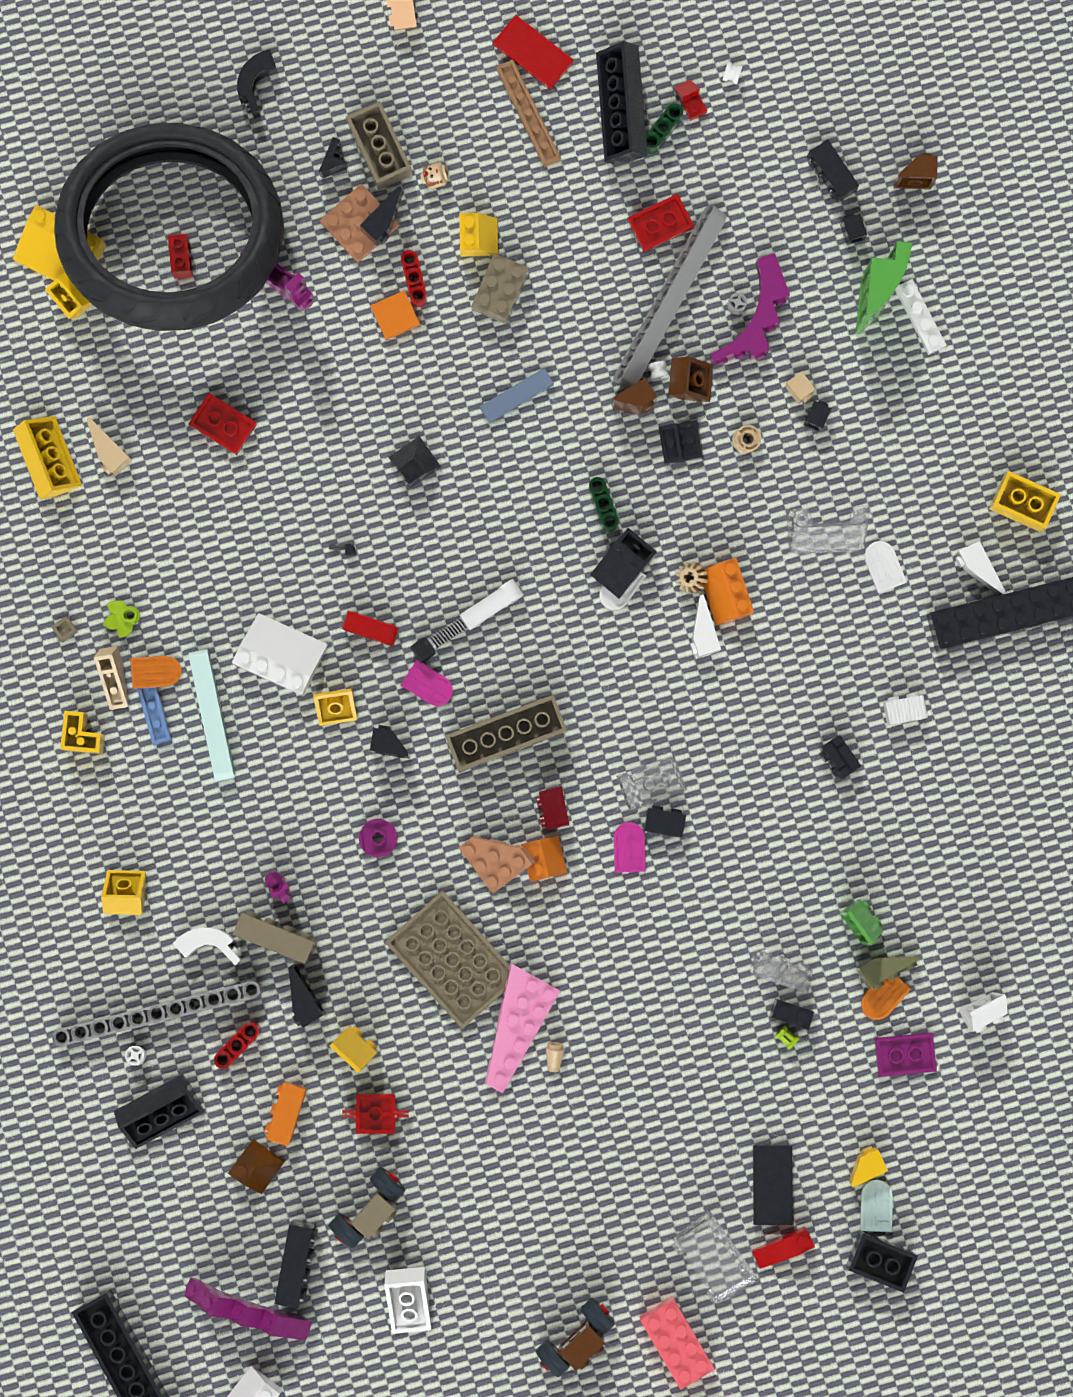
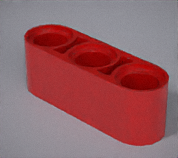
[401,250,427,307]
[341,611,400,646]
[214,1022,261,1069]

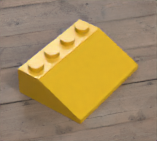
[13,205,107,281]

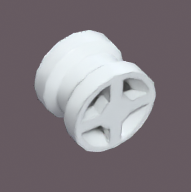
[723,62,742,85]
[647,361,669,381]
[125,1046,146,1066]

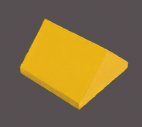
[313,689,357,726]

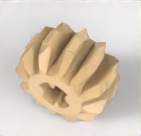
[675,561,708,594]

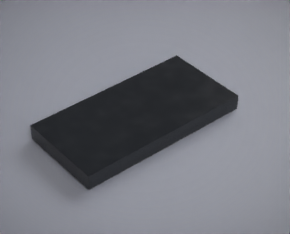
[753,1145,793,1225]

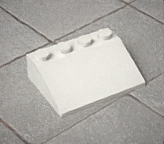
[232,613,328,696]

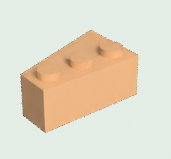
[386,0,417,31]

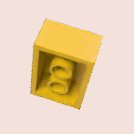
[989,471,1061,533]

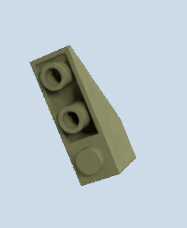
[856,956,920,990]

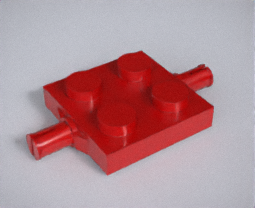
[342,1094,409,1134]

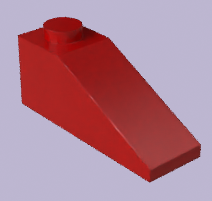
[752,1226,815,1269]

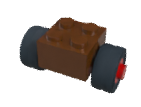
[535,1298,615,1377]

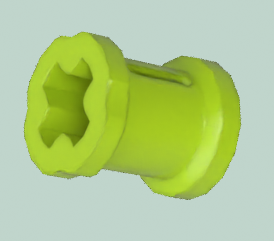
[774,1024,800,1050]

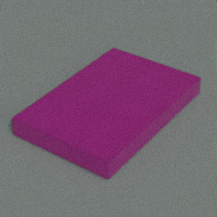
[874,1032,937,1077]

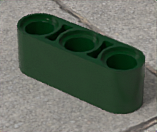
[646,103,683,154]
[588,477,619,532]

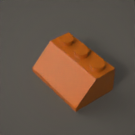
[702,558,754,626]

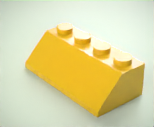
[13,416,82,499]

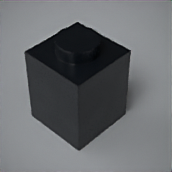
[840,213,867,245]
[803,400,832,432]

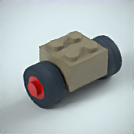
[328,1167,405,1248]

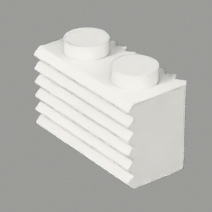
[883,693,928,726]

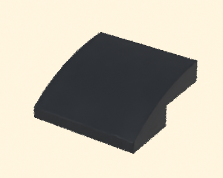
[658,420,704,464]

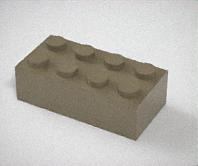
[346,101,412,190]
[232,910,317,964]

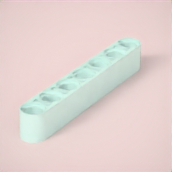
[189,649,235,782]

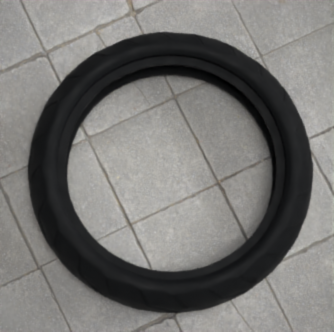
[54,123,284,331]

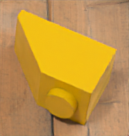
[849,1146,888,1187]

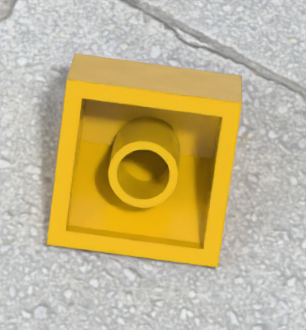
[459,213,498,257]
[101,870,146,915]

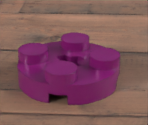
[359,819,398,857]

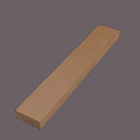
[496,59,561,168]

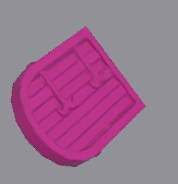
[400,660,453,706]
[613,822,646,873]

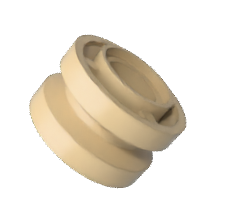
[732,425,762,454]

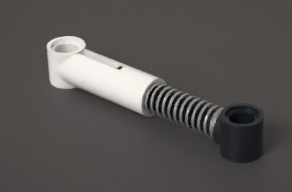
[410,579,524,663]

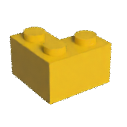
[60,711,105,754]

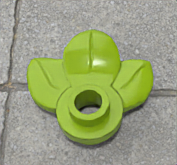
[103,600,140,638]

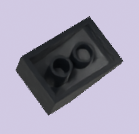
[289,964,326,1028]

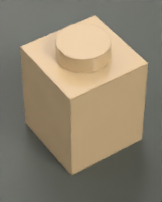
[785,371,816,404]

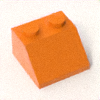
[521,836,567,882]

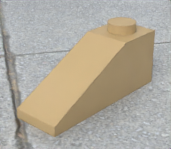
[86,417,132,476]
[94,646,129,710]

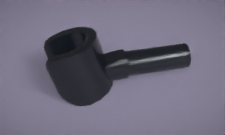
[329,544,356,556]

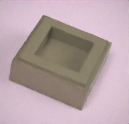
[51,616,78,643]

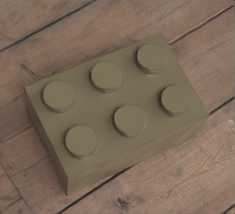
[472,253,529,324]

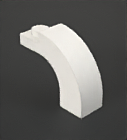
[173,928,243,965]

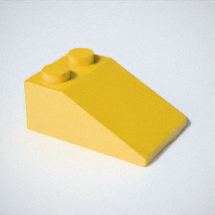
[329,1025,378,1073]

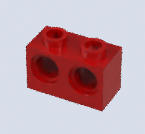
[168,234,193,279]

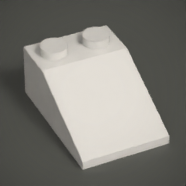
[959,992,1008,1033]
[384,1267,431,1333]

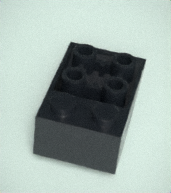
[590,528,657,599]

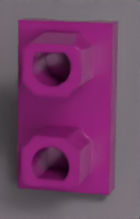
[265,871,292,903]

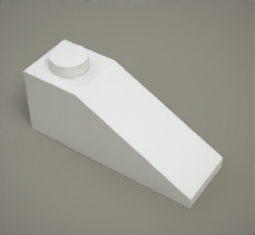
[956,541,1006,595]
[690,595,721,658]

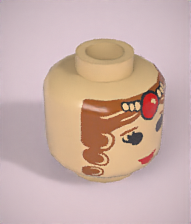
[420,162,450,189]

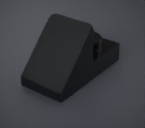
[319,137,348,178]

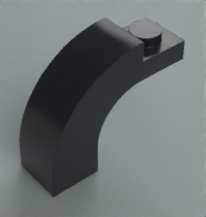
[237,49,278,119]

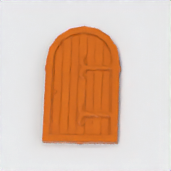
[130,656,182,689]
[861,977,911,1020]

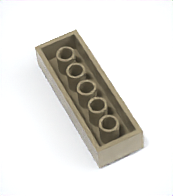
[445,695,567,773]

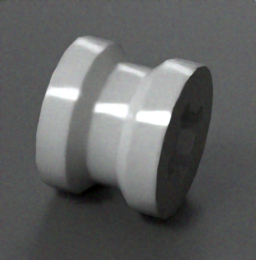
[727,293,747,315]

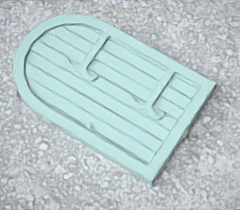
[860,1179,893,1232]

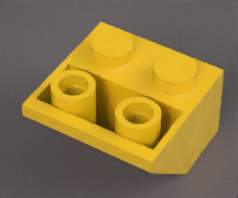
[45,272,92,319]

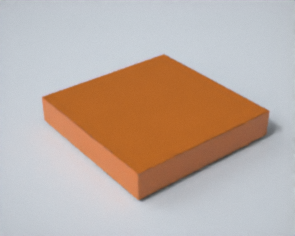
[370,290,420,341]

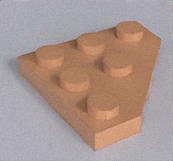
[458,835,535,894]

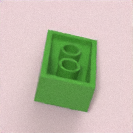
[839,899,883,945]

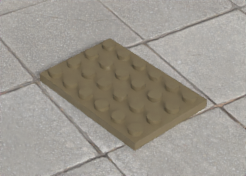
[385,890,509,1029]

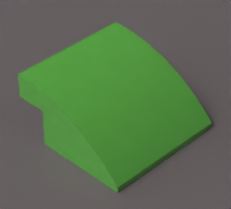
[855,241,912,334]

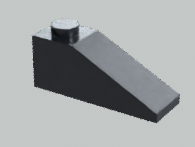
[360,185,403,246]

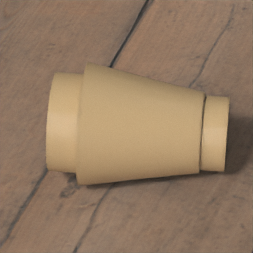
[546,1042,565,1072]

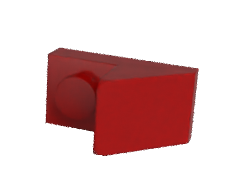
[673,80,708,121]

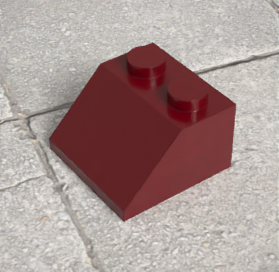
[536,786,569,830]

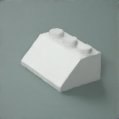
[227,1365,282,1397]

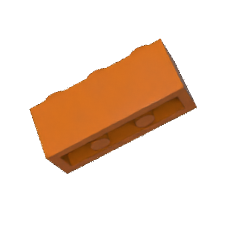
[264,1081,307,1146]

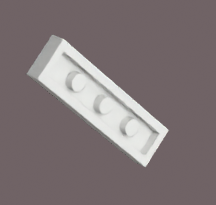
[895,279,946,355]

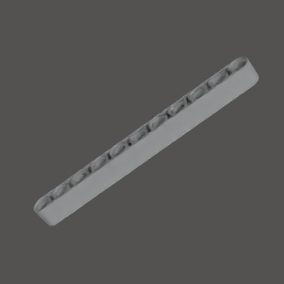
[613,204,727,390]
[52,981,262,1046]

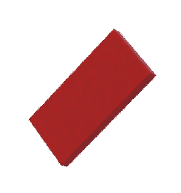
[492,15,574,90]

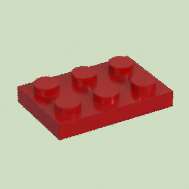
[627,193,695,253]
[188,393,257,456]

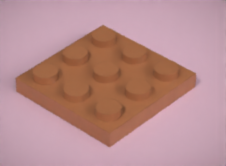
[320,183,400,263]

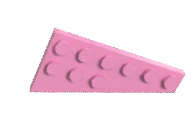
[485,963,560,1093]

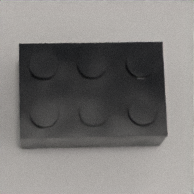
[846,1230,918,1293]

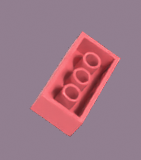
[639,1296,715,1390]

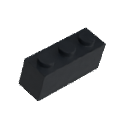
[807,139,859,203]

